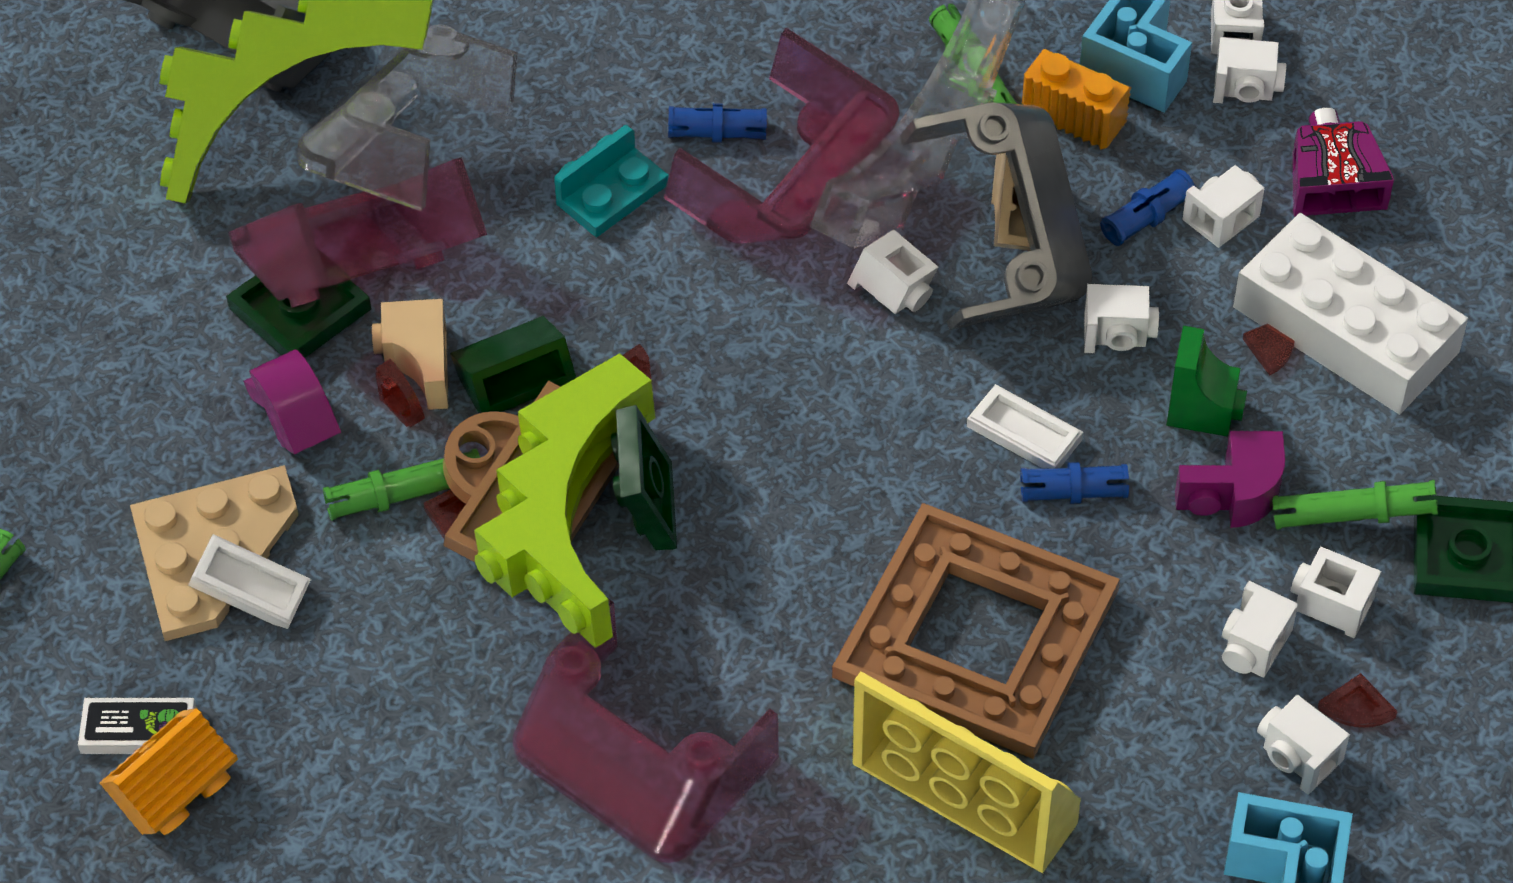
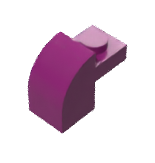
[243,349,341,455]
[1175,431,1285,528]

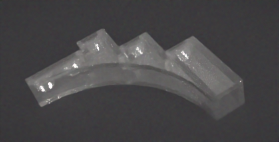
[810,0,1026,248]

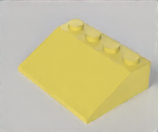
[853,671,1081,873]

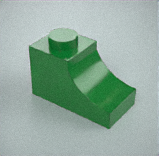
[1166,325,1247,437]

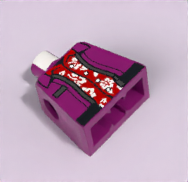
[1292,108,1394,217]

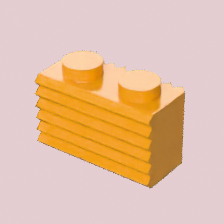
[1022,49,1132,150]
[100,708,238,835]

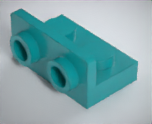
[554,125,669,238]

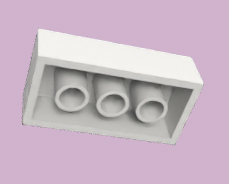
[1233,213,1468,415]

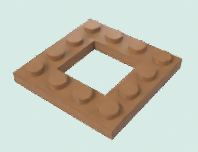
[832,503,1120,759]

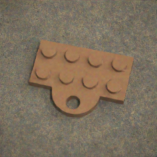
[443,381,619,591]

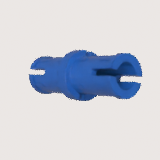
[668,103,767,143]
[1100,169,1195,246]
[1020,462,1129,504]

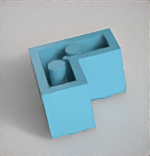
[1080,0,1192,113]
[1223,792,1353,883]

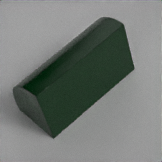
[450,316,576,413]

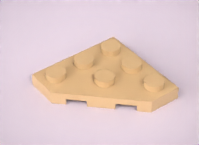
[130,465,298,641]

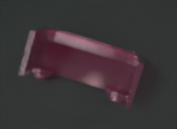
[664,28,899,244]
[228,157,487,308]
[513,598,779,863]

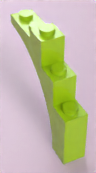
[159,0,434,203]
[474,353,655,648]

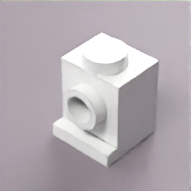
[1211,0,1264,54]
[1213,37,1286,104]
[1182,165,1265,248]
[847,229,938,314]
[1084,284,1159,353]
[1290,546,1381,638]
[1222,581,1298,678]
[1257,695,1350,795]

